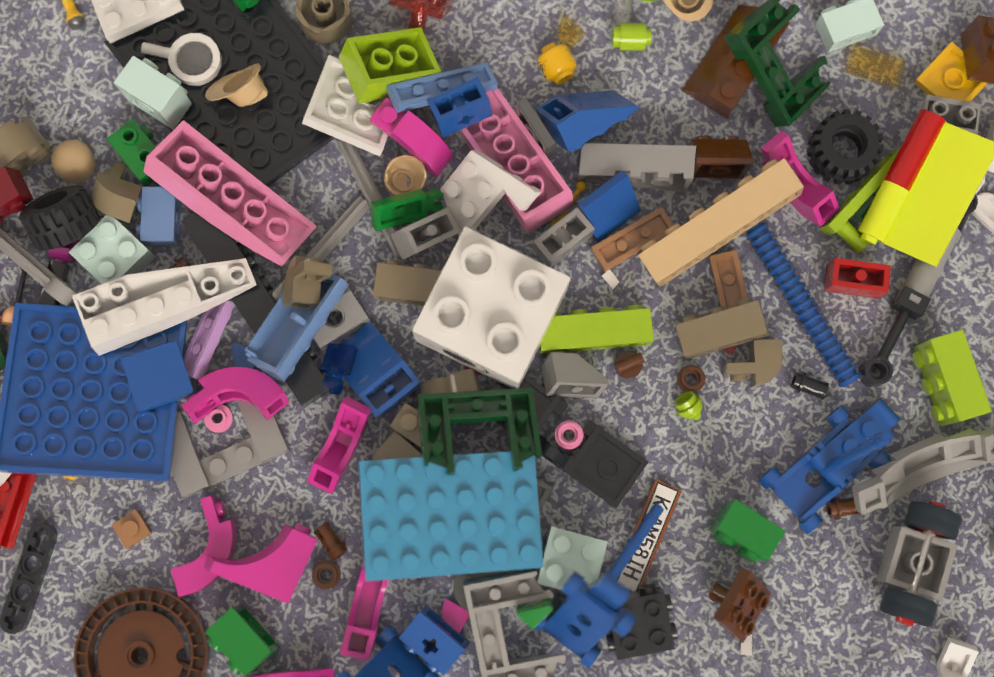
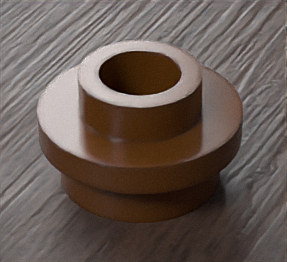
[677,365,705,393]
[312,560,341,589]

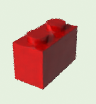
[824,258,891,299]

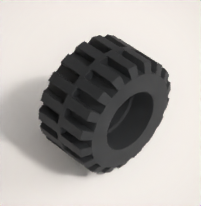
[807,109,884,185]
[18,185,100,250]

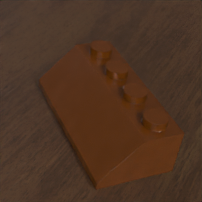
[682,5,790,119]

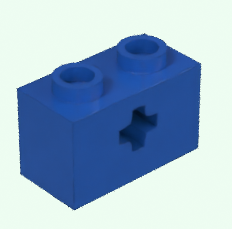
[427,77,493,138]
[399,605,470,676]

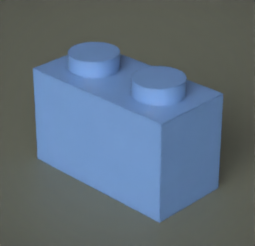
[136,187,181,247]

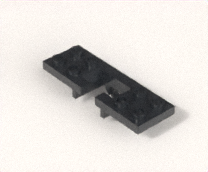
[491,375,648,509]

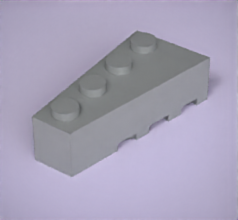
[577,140,696,193]

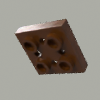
[709,567,771,643]

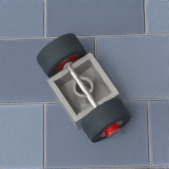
[876,501,962,627]

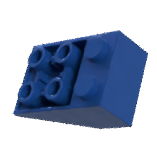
[535,90,639,152]
[326,321,421,421]

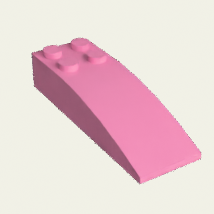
[459,88,574,234]
[143,120,317,266]

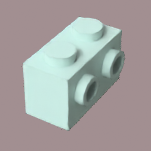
[815,0,884,53]

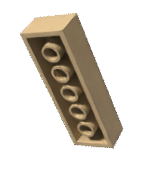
[638,158,804,287]

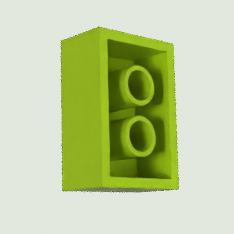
[339,27,441,104]
[912,330,992,427]

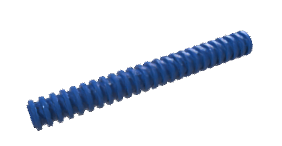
[746,220,862,387]

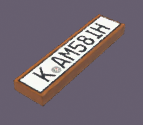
[617,480,682,592]

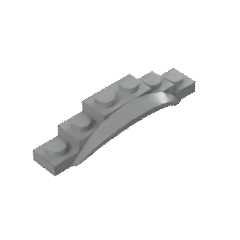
[852,426,994,515]

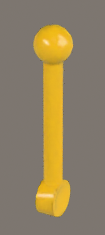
[551,181,587,227]

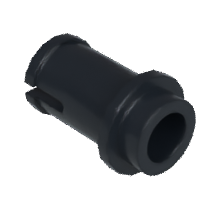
[790,372,829,400]

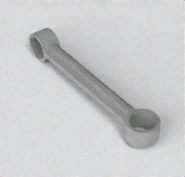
[0,228,78,306]

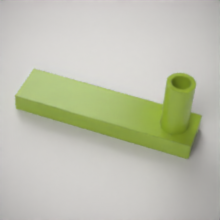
[819,147,901,254]

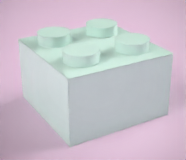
[114,56,192,130]
[69,215,156,284]
[536,526,608,590]

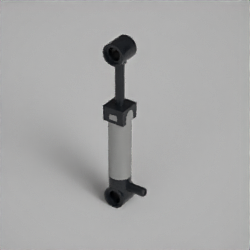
[858,194,978,387]

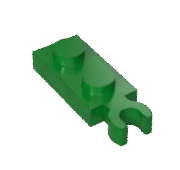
[371,188,444,231]

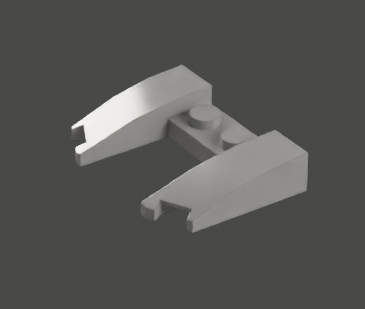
[171,400,290,498]
[463,570,566,677]

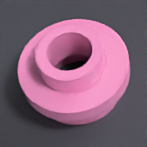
[204,405,233,433]
[555,421,583,449]

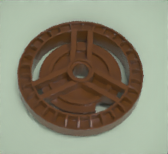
[74,587,210,677]

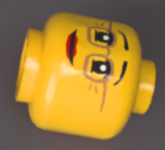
[537,42,577,85]

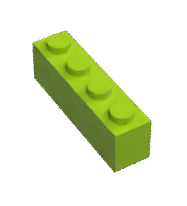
[540,305,654,354]

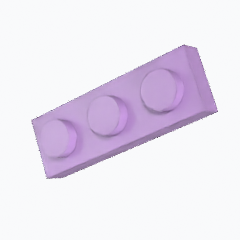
[183,300,235,380]

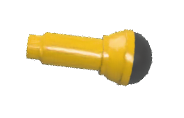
[61,0,85,30]

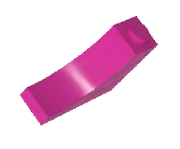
[204,523,318,604]

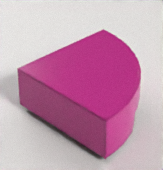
[442,598,469,633]

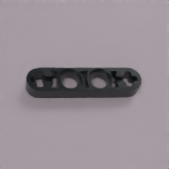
[0,523,58,634]

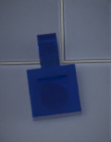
[321,343,358,395]

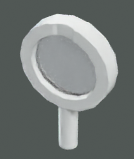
[141,33,222,86]

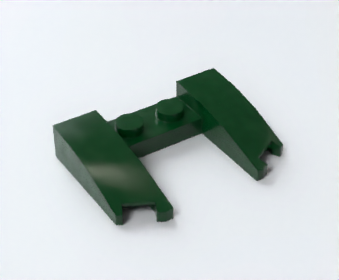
[724,0,830,127]
[417,388,542,475]

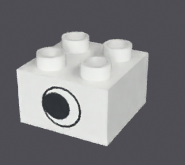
[412,227,571,389]

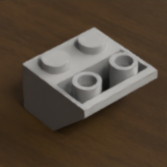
[921,95,981,135]

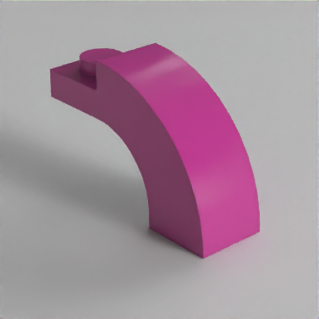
[370,97,453,178]
[307,396,371,494]

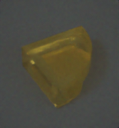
[558,16,585,51]

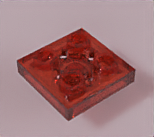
[389,0,454,32]

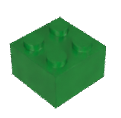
[708,499,786,563]
[205,605,280,677]

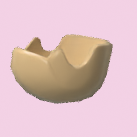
[51,139,96,184]
[383,154,427,196]

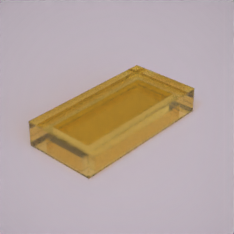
[845,46,906,88]

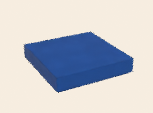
[578,171,641,243]
[121,340,194,413]

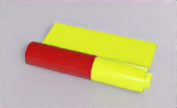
[858,109,994,268]

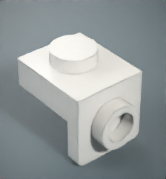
[936,637,979,677]

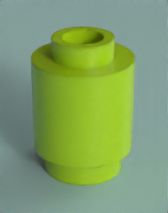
[612,23,651,51]

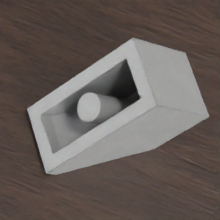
[541,351,609,398]

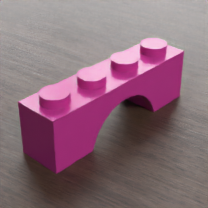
[339,562,388,661]

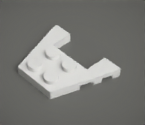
[440,150,541,237]

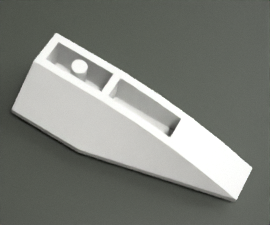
[72,258,257,356]

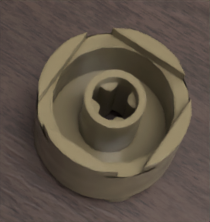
[295,0,353,44]
[0,117,51,177]

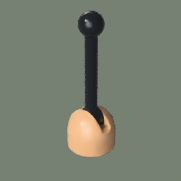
[0,267,27,327]

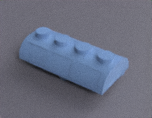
[244,274,349,381]

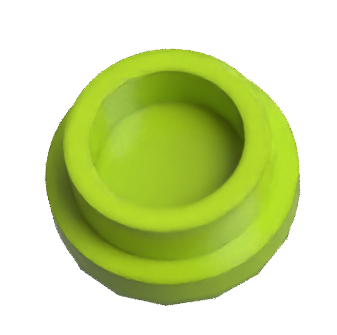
[674,391,703,420]

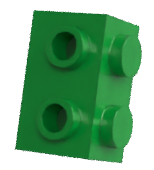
[106,119,157,187]

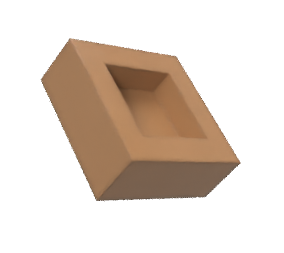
[112,509,152,549]

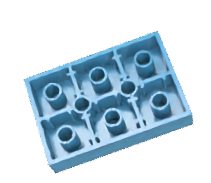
[358,452,544,581]

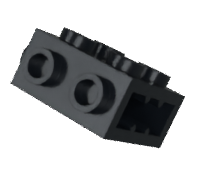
[606,584,678,660]

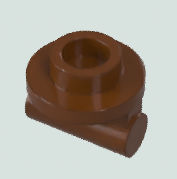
[614,351,645,379]

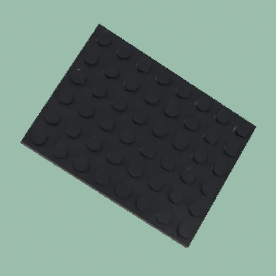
[104,0,335,187]

